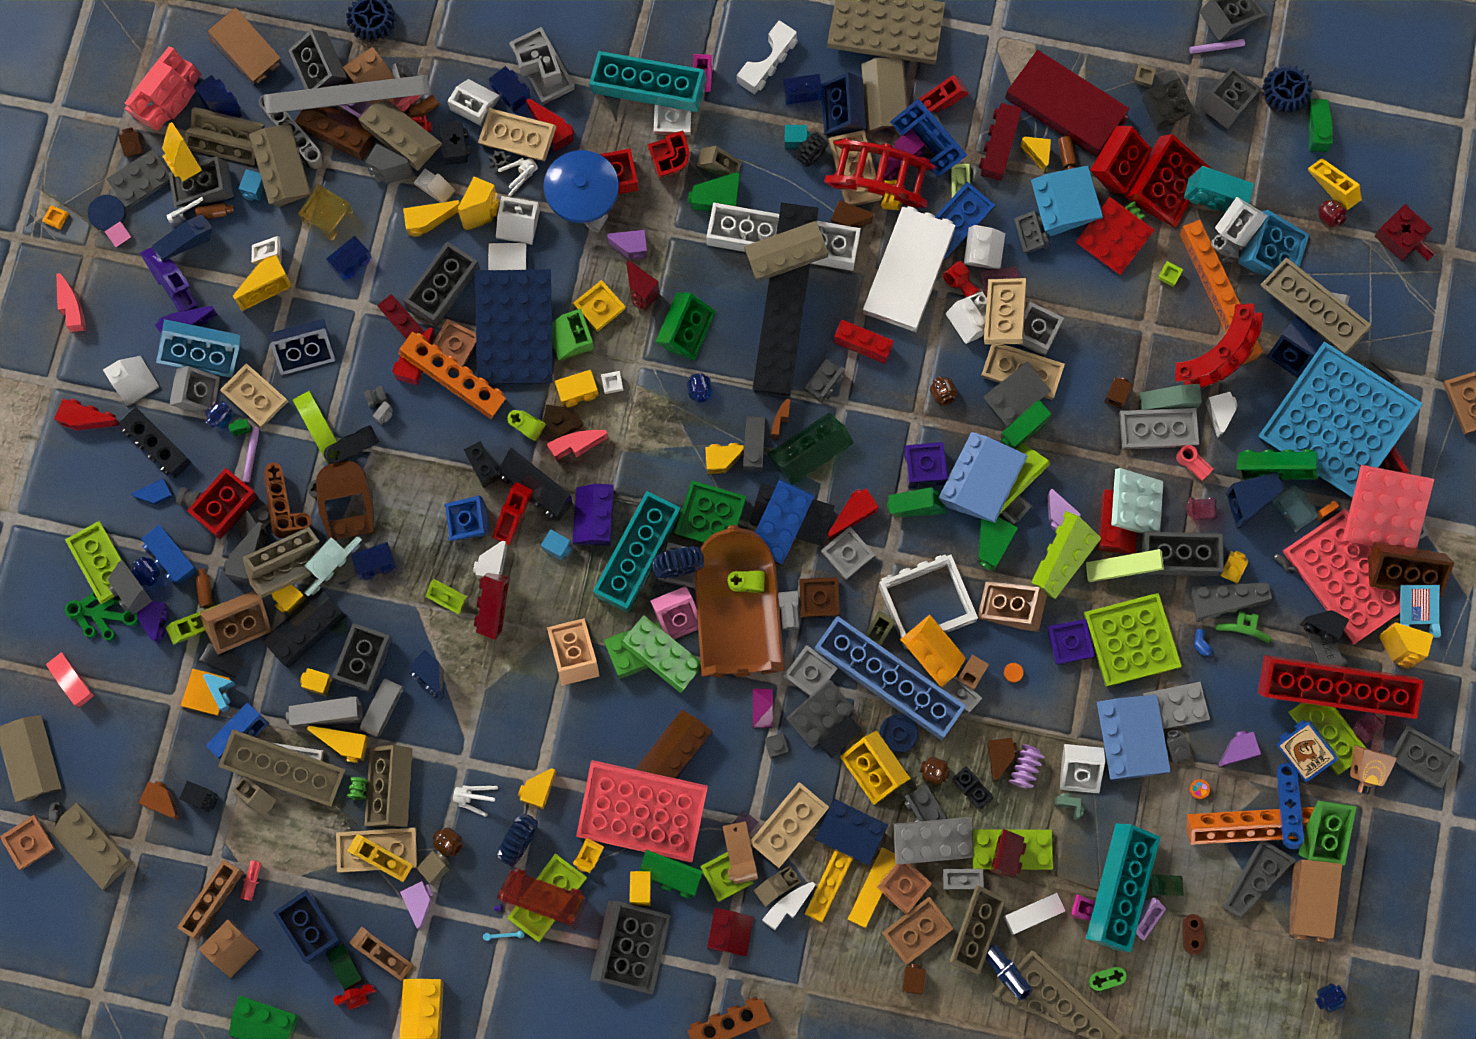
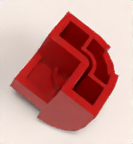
[647,130,690,178]

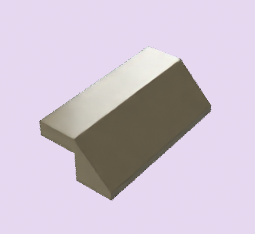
[861,58,908,133]
[185,107,265,166]
[242,527,320,599]
[0,715,61,802]

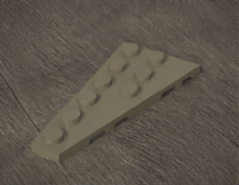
[992,950,1123,1039]

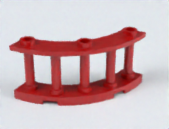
[824,138,936,208]
[1175,304,1264,389]

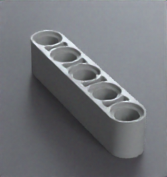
[259,94,323,169]

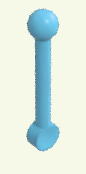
[483,930,525,941]

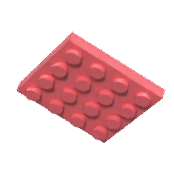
[1342,465,1434,549]

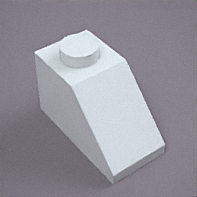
[1205,392,1237,438]
[473,541,507,579]

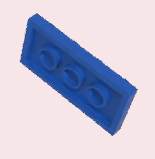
[935,181,995,261]
[755,479,815,565]

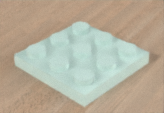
[1111,468,1163,534]

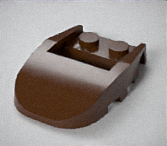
[316,461,375,541]

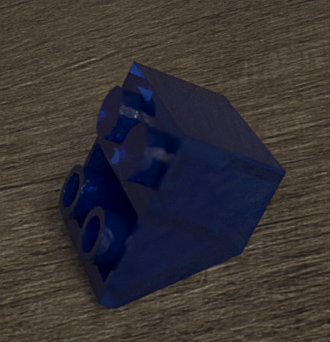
[194,75,242,118]

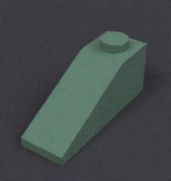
[1139,384,1202,410]

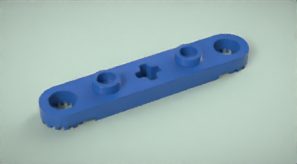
[1276,763,1304,850]

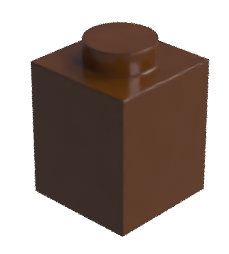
[1104,377,1133,409]
[902,964,926,995]

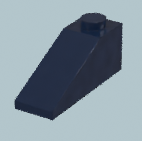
[151,214,212,261]

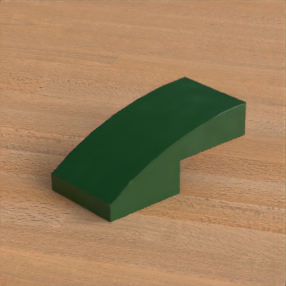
[325,943,363,991]

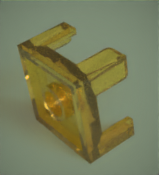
[298,185,353,240]

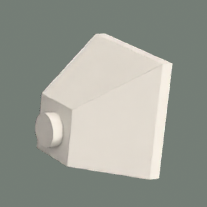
[103,356,160,407]

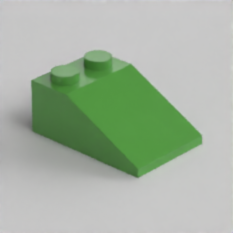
[604,622,661,680]
[1298,800,1356,865]

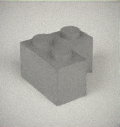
[515,41,562,87]

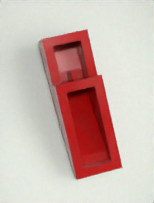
[492,482,534,546]

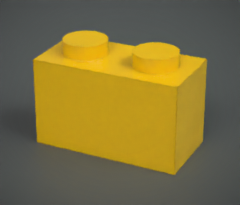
[555,369,599,407]

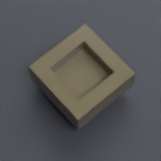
[1133,64,1156,88]

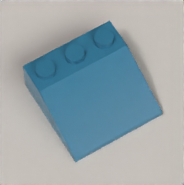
[1031,166,1103,236]
[1238,210,1310,277]

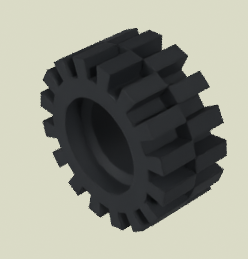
[795,132,828,167]

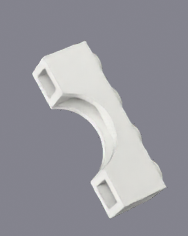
[737,21,798,95]

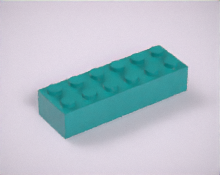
[589,51,707,112]
[593,491,681,613]
[1086,823,1161,953]

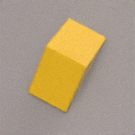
[1020,137,1051,173]
[630,871,651,906]

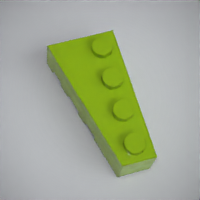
[1031,511,1101,599]

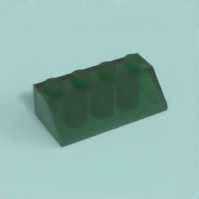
[767,413,854,485]

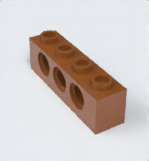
[687,997,771,1039]

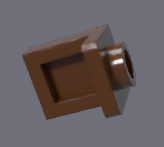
[118,127,143,157]

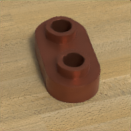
[1182,914,1205,955]

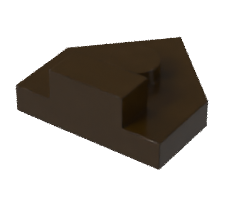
[542,404,584,442]

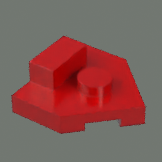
[333,984,376,1010]

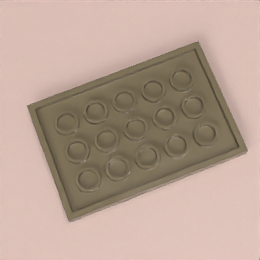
[827,0,945,65]

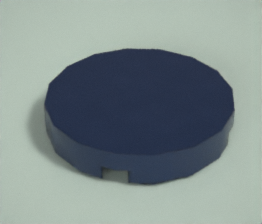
[88,195,126,231]
[879,714,918,754]

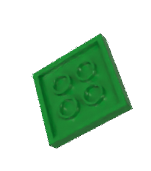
[675,480,746,544]

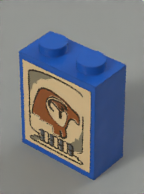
[1276,719,1340,782]

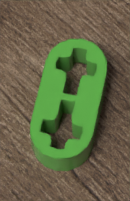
[1088,967,1127,991]

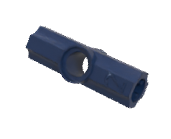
[985,944,1033,1001]

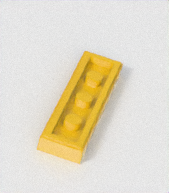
[847,847,895,928]
[804,850,853,923]

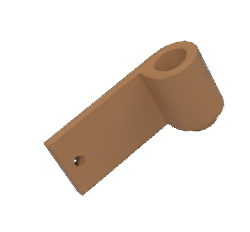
[722,821,758,884]

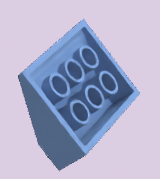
[939,432,1028,523]
[1097,695,1171,782]

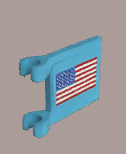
[1400,585,1441,638]

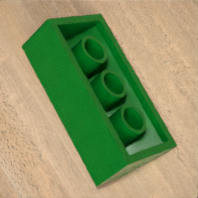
[1237,449,1319,480]

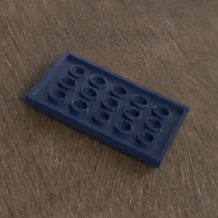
[475,269,553,384]

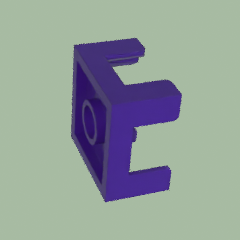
[904,442,948,488]

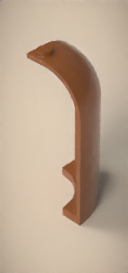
[694,525,784,677]

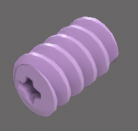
[1009,744,1045,789]

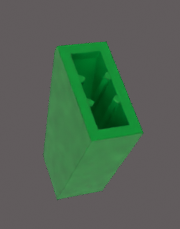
[688,173,740,212]
[1000,400,1051,449]
[887,487,946,518]
[977,517,1018,571]

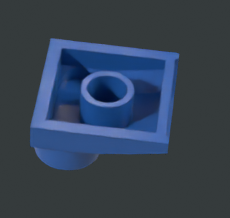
[444,496,489,541]

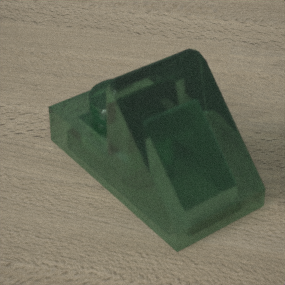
[1151,874,1184,897]

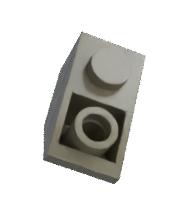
[417,851,450,885]
[754,866,802,907]

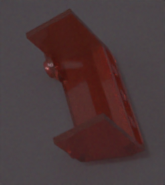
[497,867,587,930]

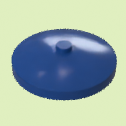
[544,150,619,223]

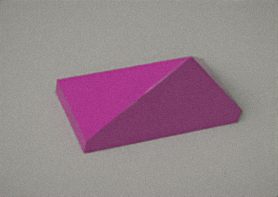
[753,689,773,728]

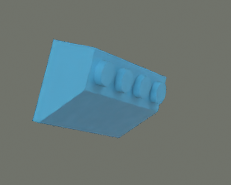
[156,319,240,378]

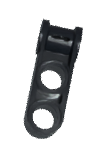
[323,425,379,463]

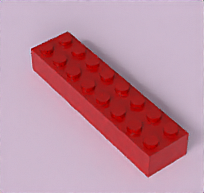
[1258,655,1424,719]

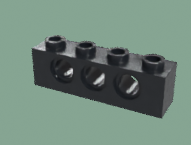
[119,407,191,478]

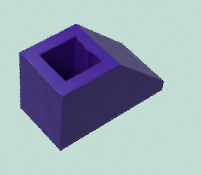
[137,601,170,644]

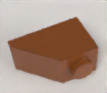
[138,780,180,820]

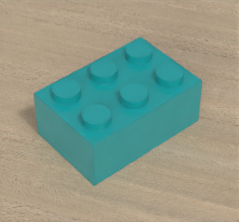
[1184,166,1254,213]

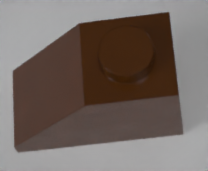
[830,200,874,228]
[987,738,1018,782]

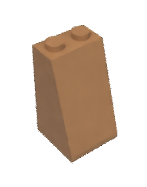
[208,8,281,85]
[1289,860,1342,943]

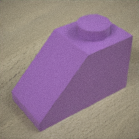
[607,230,647,261]
[1219,730,1261,767]

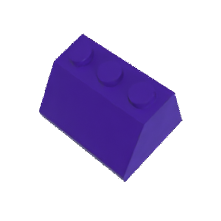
[572,484,615,546]

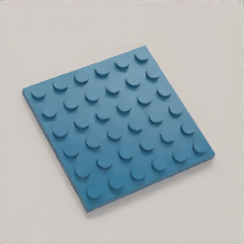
[1258,342,1423,498]

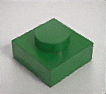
[228,419,252,437]

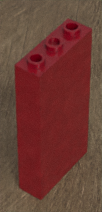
[1005,49,1130,157]

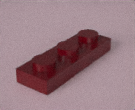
[377,294,425,339]

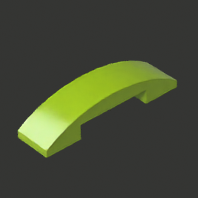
[292,391,337,464]

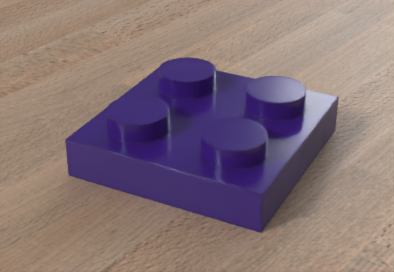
[1047,619,1095,665]

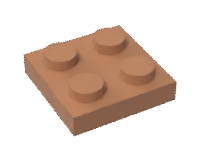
[432,319,476,367]
[0,815,56,870]
[877,863,932,914]

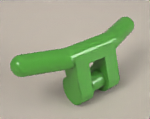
[1215,610,1272,643]

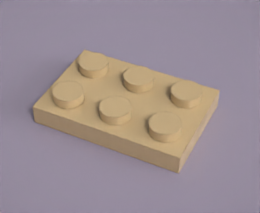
[220,363,288,428]

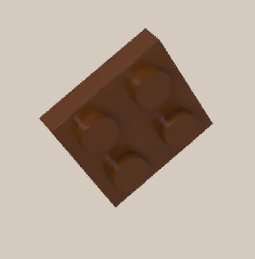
[799,577,840,618]

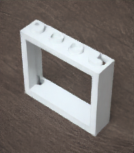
[879,555,978,649]

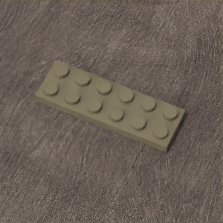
[1260,257,1372,355]
[218,729,345,807]

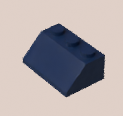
[821,72,866,136]
[269,319,336,375]
[815,798,888,866]

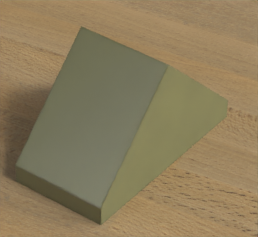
[865,610,896,646]

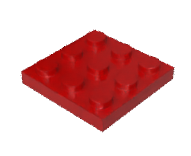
[1076,197,1155,276]

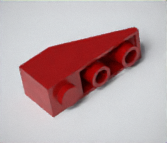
[54,398,120,431]

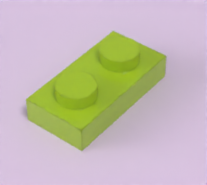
[425,579,467,615]

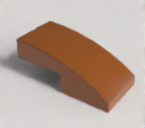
[771,399,790,440]

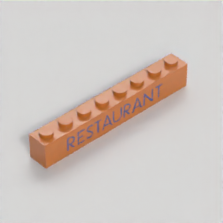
[1179,220,1263,365]

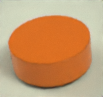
[1003,663,1023,683]

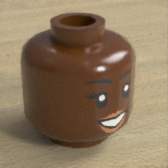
[930,376,957,406]
[920,757,950,785]
[433,827,463,857]

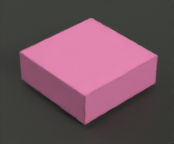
[104,222,131,247]

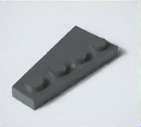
[1190,583,1272,623]
[1222,841,1296,918]

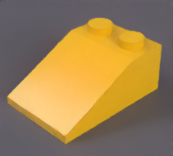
[233,255,293,311]

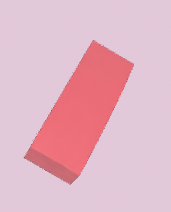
[56,273,86,332]
[547,430,608,461]
[46,652,95,708]

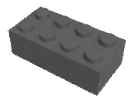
[403,242,480,327]
[1141,532,1224,577]

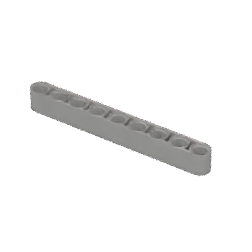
[263,75,431,114]

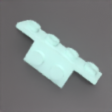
[303,536,362,596]

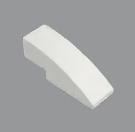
[762,882,816,930]
[1004,893,1065,935]

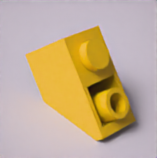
[705,443,744,474]

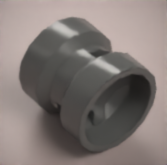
[364,385,388,409]
[176,487,202,508]

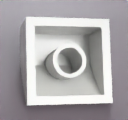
[964,225,1005,270]
[1060,744,1105,794]

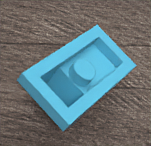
[203,674,236,713]

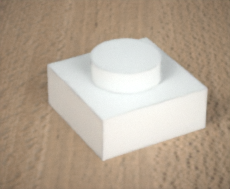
[601,371,623,394]

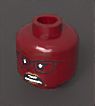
[1318,200,1347,227]

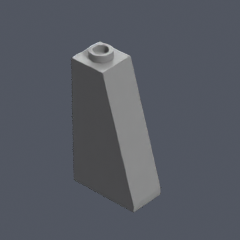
[286,697,363,729]

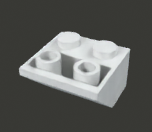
[448,79,500,127]
[496,196,540,245]
[1215,197,1267,247]
[946,292,987,344]

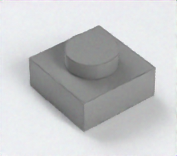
[373,401,393,425]

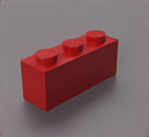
[834,320,894,364]

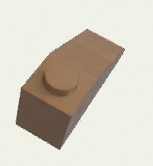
[349,926,413,981]

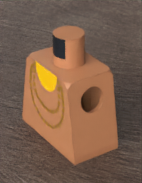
[1350,745,1397,795]

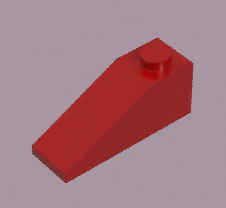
[910,75,969,113]
[526,98,575,151]
[392,327,435,386]
[827,488,879,541]

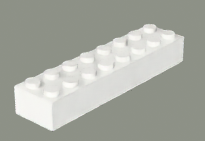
[706,203,861,271]

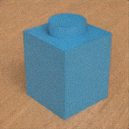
[238,169,264,201]
[541,529,572,561]

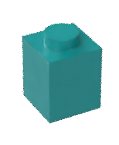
[785,125,811,149]

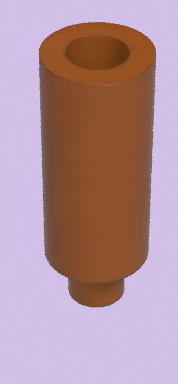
[406,94,440,118]
[1058,136,1077,170]
[195,203,234,219]
[195,569,214,608]

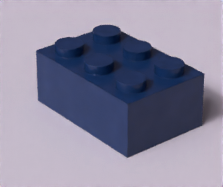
[273,890,343,964]

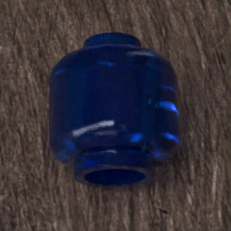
[687,373,713,403]
[205,400,233,429]
[131,557,160,586]
[1315,983,1347,1013]

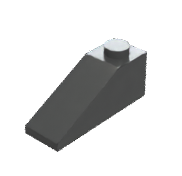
[743,416,765,473]

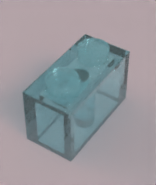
[1273,486,1318,533]

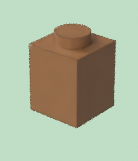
[957,654,989,690]

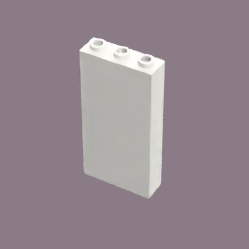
[863,206,955,332]

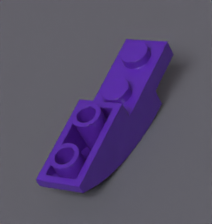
[140,248,198,312]

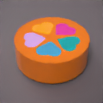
[1189,779,1210,800]

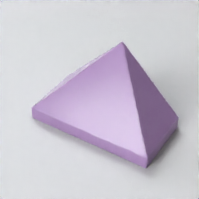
[1136,898,1166,941]

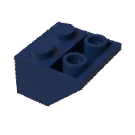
[408,650,444,699]

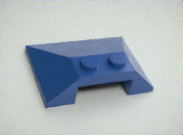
[890,99,967,177]

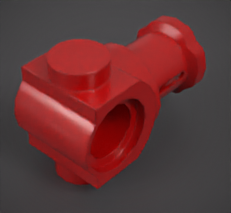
[942,261,980,298]

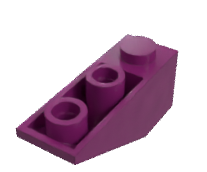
[883,129,925,181]

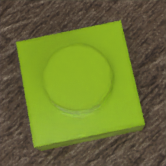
[1157,261,1183,287]

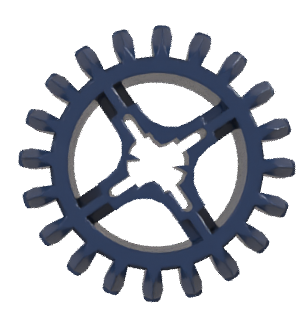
[346,0,396,42]
[1262,64,1313,113]
[652,547,704,579]
[497,813,538,866]

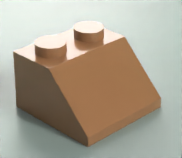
[199,920,260,978]

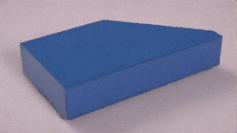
[131,478,172,504]

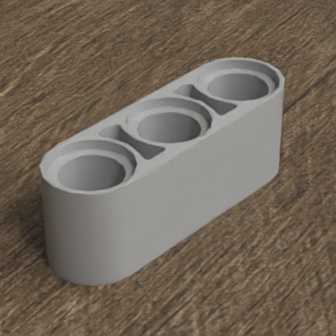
[360,679,403,738]

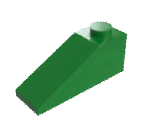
[1309,99,1333,152]

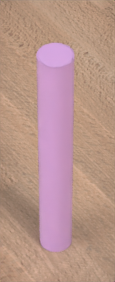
[1189,39,1245,54]
[243,427,260,484]

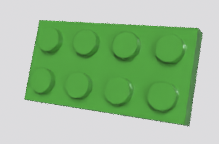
[620,615,701,693]

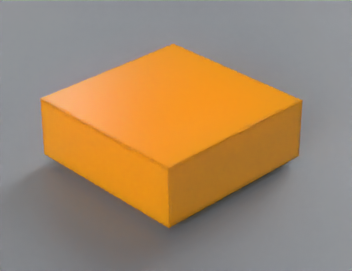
[42,205,69,230]

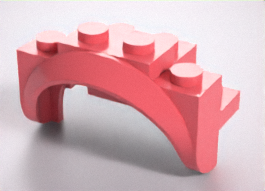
[125,46,202,131]

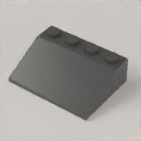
[590,901,671,994]

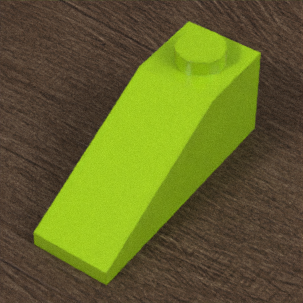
[166,602,224,645]

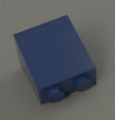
[1267,315,1325,378]
[1225,472,1284,529]

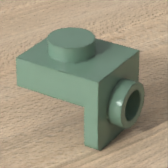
[1054,793,1084,820]

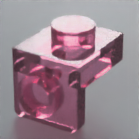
[1186,497,1216,520]
[1353,712,1384,744]

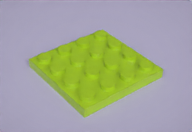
[1083,593,1182,687]

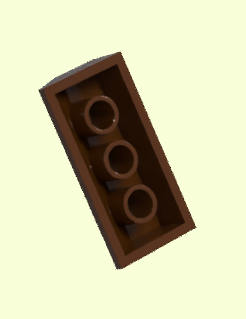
[295,106,376,161]
[1368,542,1454,598]
[635,710,713,779]

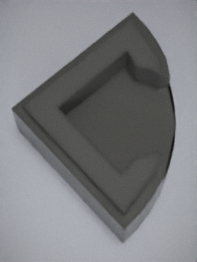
[49,802,62,822]

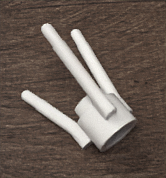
[498,158,538,197]
[166,197,204,228]
[453,785,498,817]

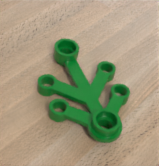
[65,591,139,641]

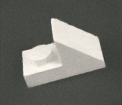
[414,169,455,203]
[251,236,282,264]

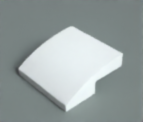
[488,243,527,270]

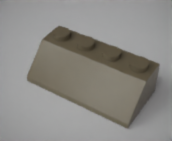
[359,100,442,171]
[249,124,312,207]
[744,221,828,282]
[364,745,413,828]
[51,803,134,890]
[949,885,1006,975]

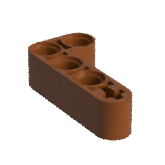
[263,462,311,538]

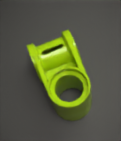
[507,410,546,441]
[728,571,765,593]

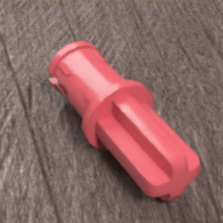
[240,860,261,901]

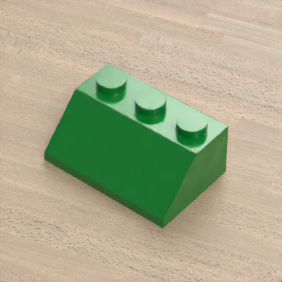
[655,292,716,360]
[640,850,703,899]
[229,995,300,1039]

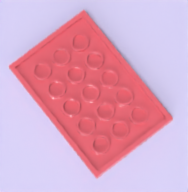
[1282,508,1400,646]
[576,760,708,863]

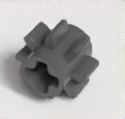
[489,150,511,174]

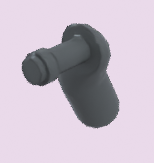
[1273,554,1297,573]

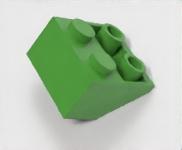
[552,309,594,361]

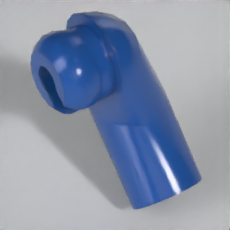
[1194,629,1213,657]

